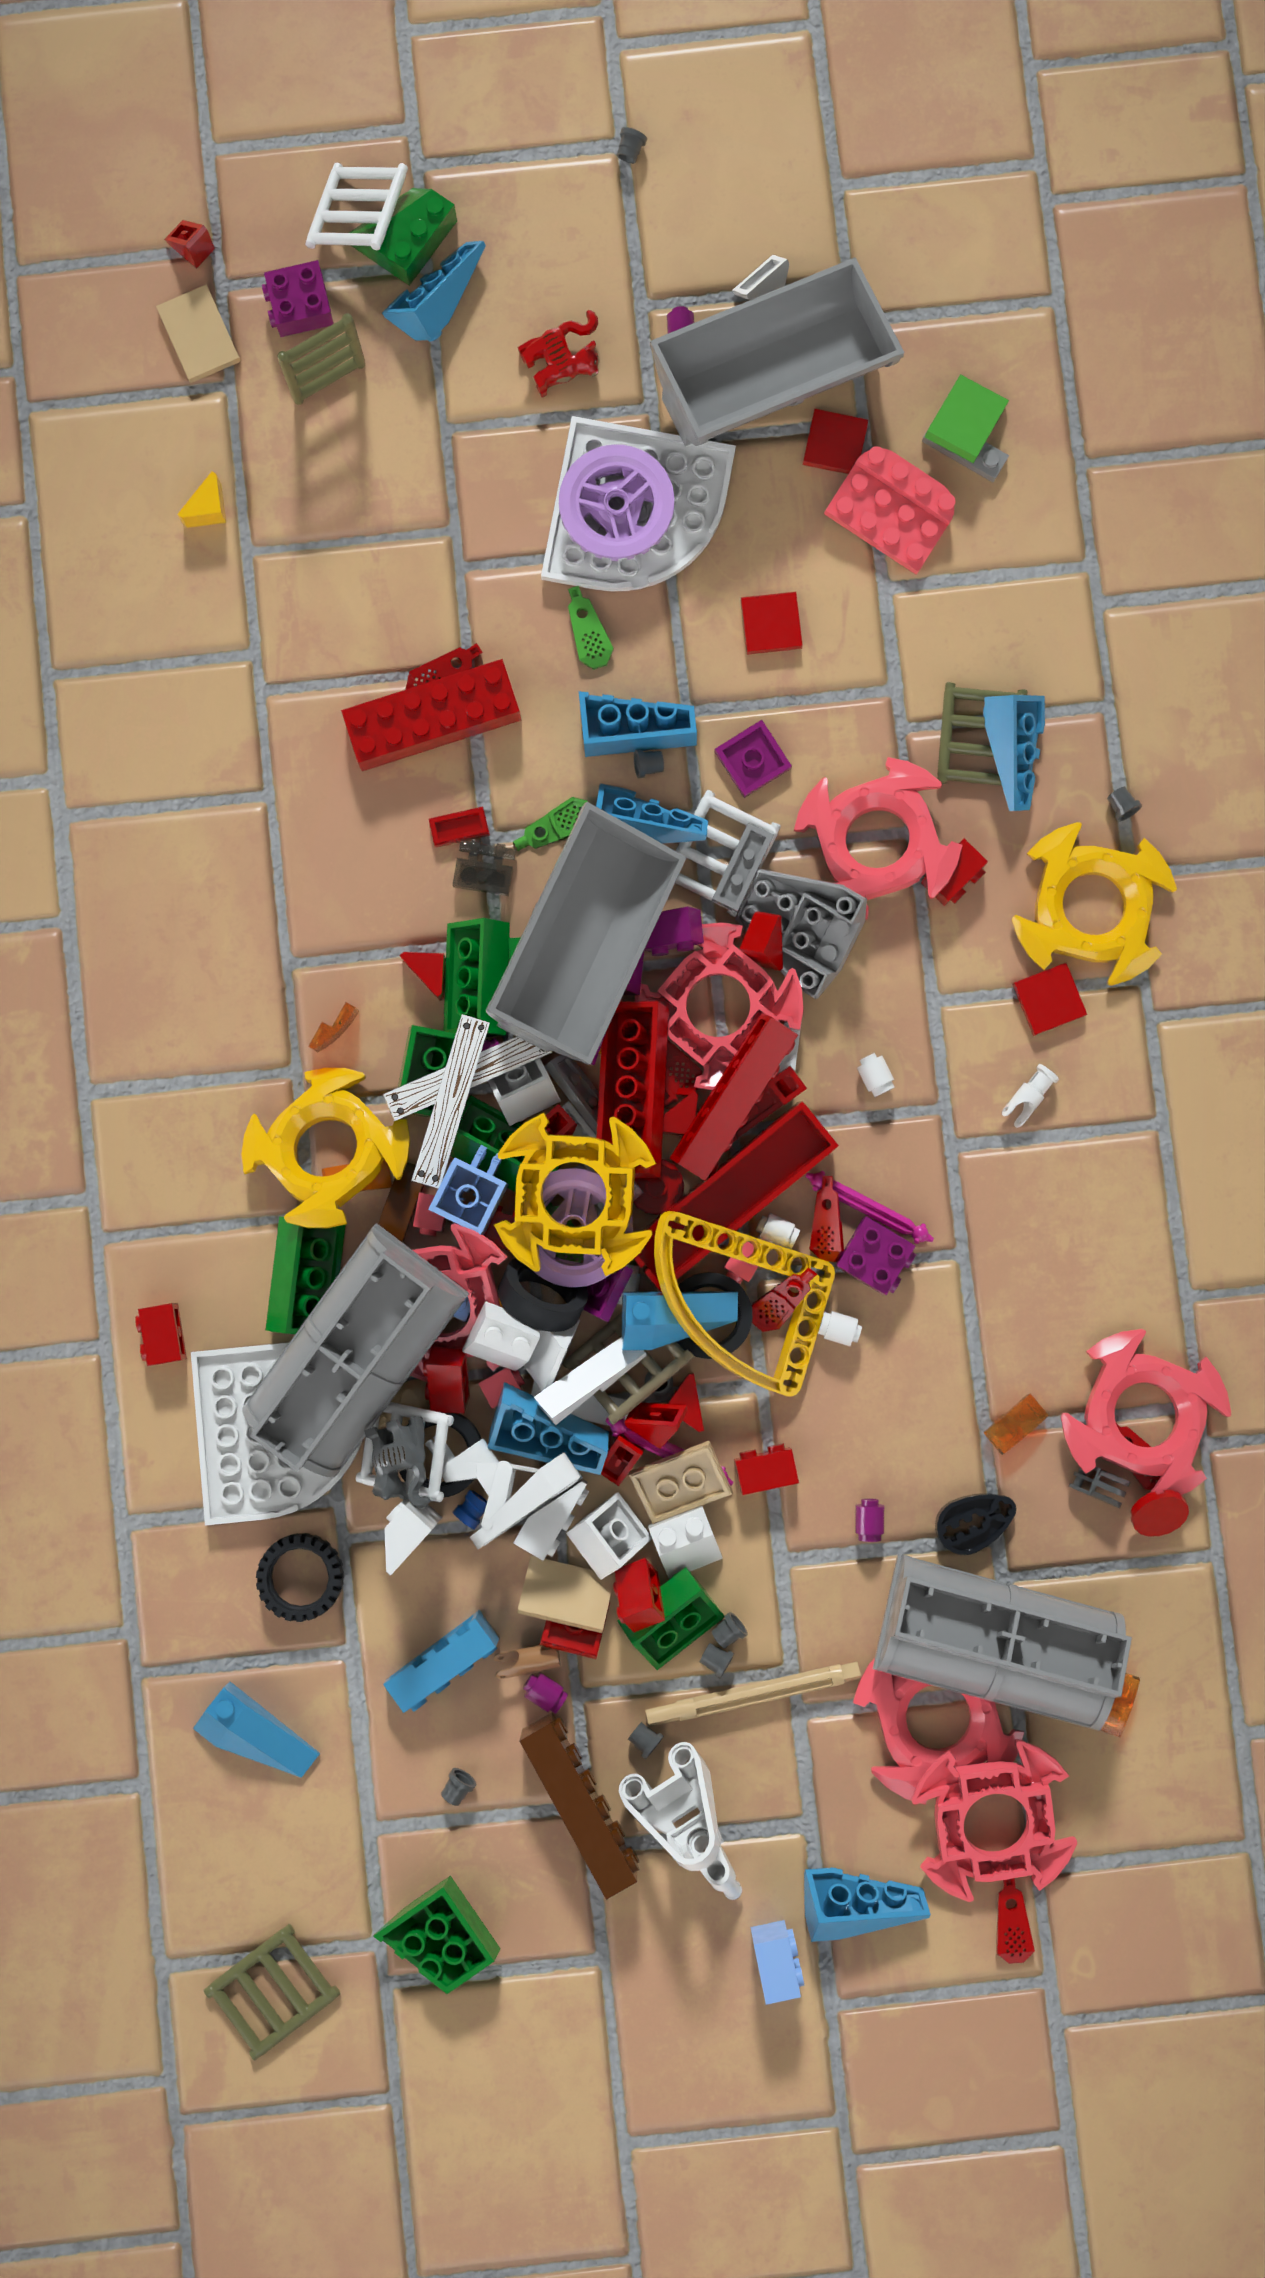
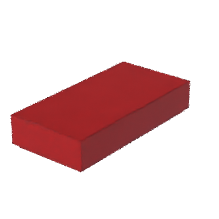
[429,806,490,848]

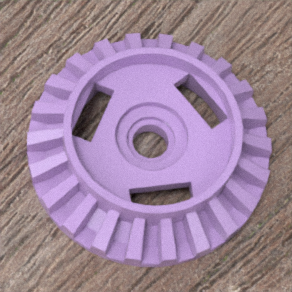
[559,444,674,561]
[515,1168,633,1287]

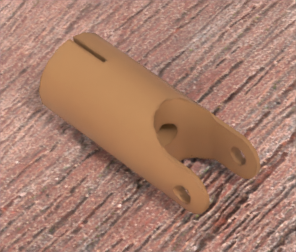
[494,1645,561,1679]

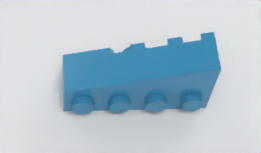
[579,691,697,757]
[488,1382,609,1475]
[383,1610,499,1713]

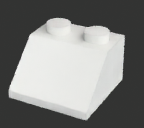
[488,1058,561,1126]
[462,1301,540,1371]
[523,1320,580,1391]
[566,1492,652,1580]
[648,1506,723,1579]

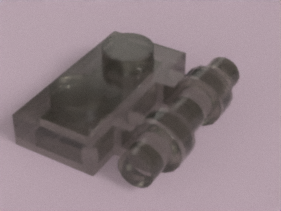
[452,839,516,896]

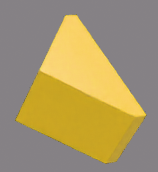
[177,471,226,528]

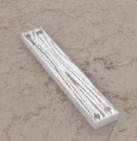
[411,1014,490,1189]
[383,1037,552,1121]

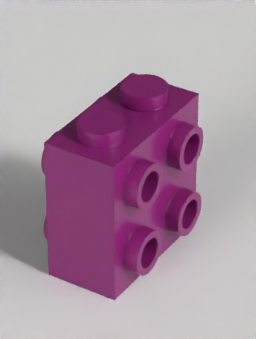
[262,260,334,337]
[834,1216,916,1295]

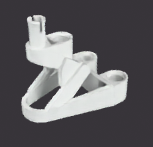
[425,1436,583,1549]
[619,1742,742,1900]

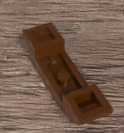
[378,1162,424,1243]

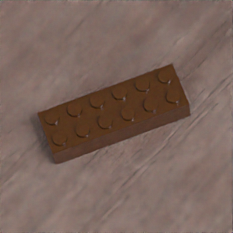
[519,1712,640,1900]

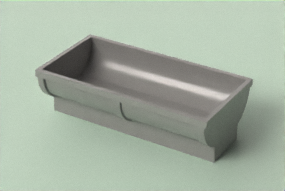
[650,258,904,446]
[486,802,687,1065]
[242,1223,470,1478]
[873,1554,1132,1731]

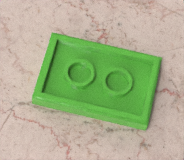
[925,374,1009,464]

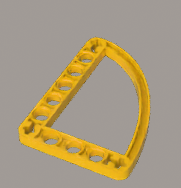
[654,1211,835,1397]

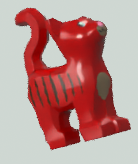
[517,310,599,398]

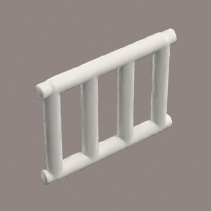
[305,163,408,250]
[675,790,781,917]
[356,1402,454,1502]

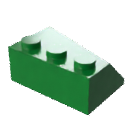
[349,188,457,286]
[373,1875,501,1994]

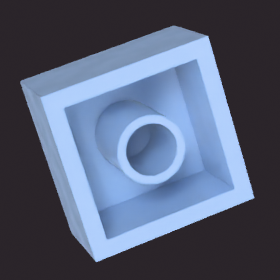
[750,1920,805,2005]

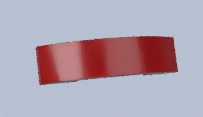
[733,1065,807,1142]

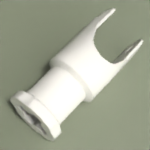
[1002,1064,1059,1128]

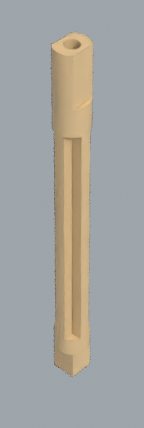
[645,1662,861,1727]

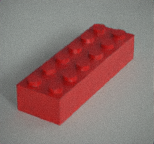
[341,659,522,772]
[595,1001,669,1178]

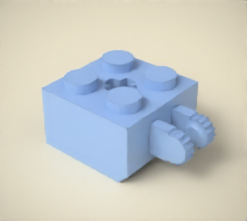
[428,1145,509,1236]

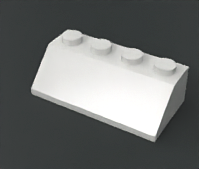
[384,1498,442,1575]

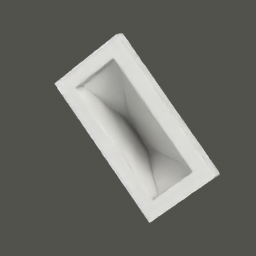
[732,255,789,300]

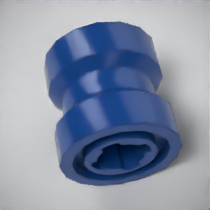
[452,1489,487,1530]

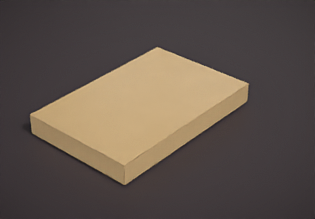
[156,284,241,384]
[629,1441,732,1524]
[517,1556,615,1633]

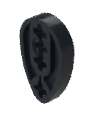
[935,1493,1017,1555]

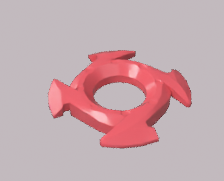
[794,757,962,920]
[634,922,804,1090]
[410,1223,507,1382]
[1061,1329,1231,1495]
[853,1658,1024,1805]
[911,1739,1077,1902]

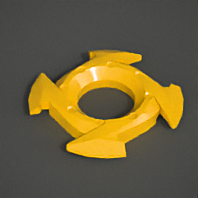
[1012,822,1177,986]
[241,1068,410,1228]
[494,1113,656,1276]

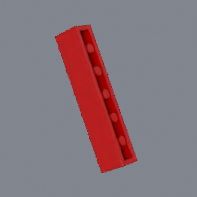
[670,1013,798,1181]

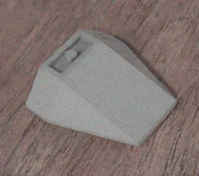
[735,869,867,999]

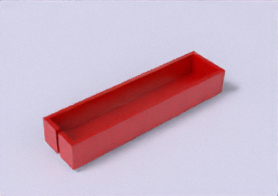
[634,1101,839,1292]

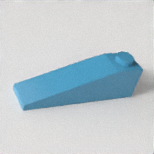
[382,241,486,342]
[983,695,1045,811]
[596,784,708,844]
[622,1291,738,1350]
[193,1681,320,1778]
[804,1868,931,1942]

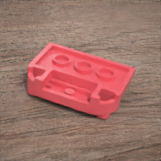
[824,446,956,575]

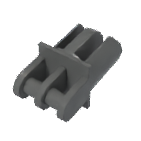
[1069,1467,1131,1508]

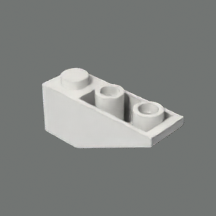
[514,1479,589,1561]

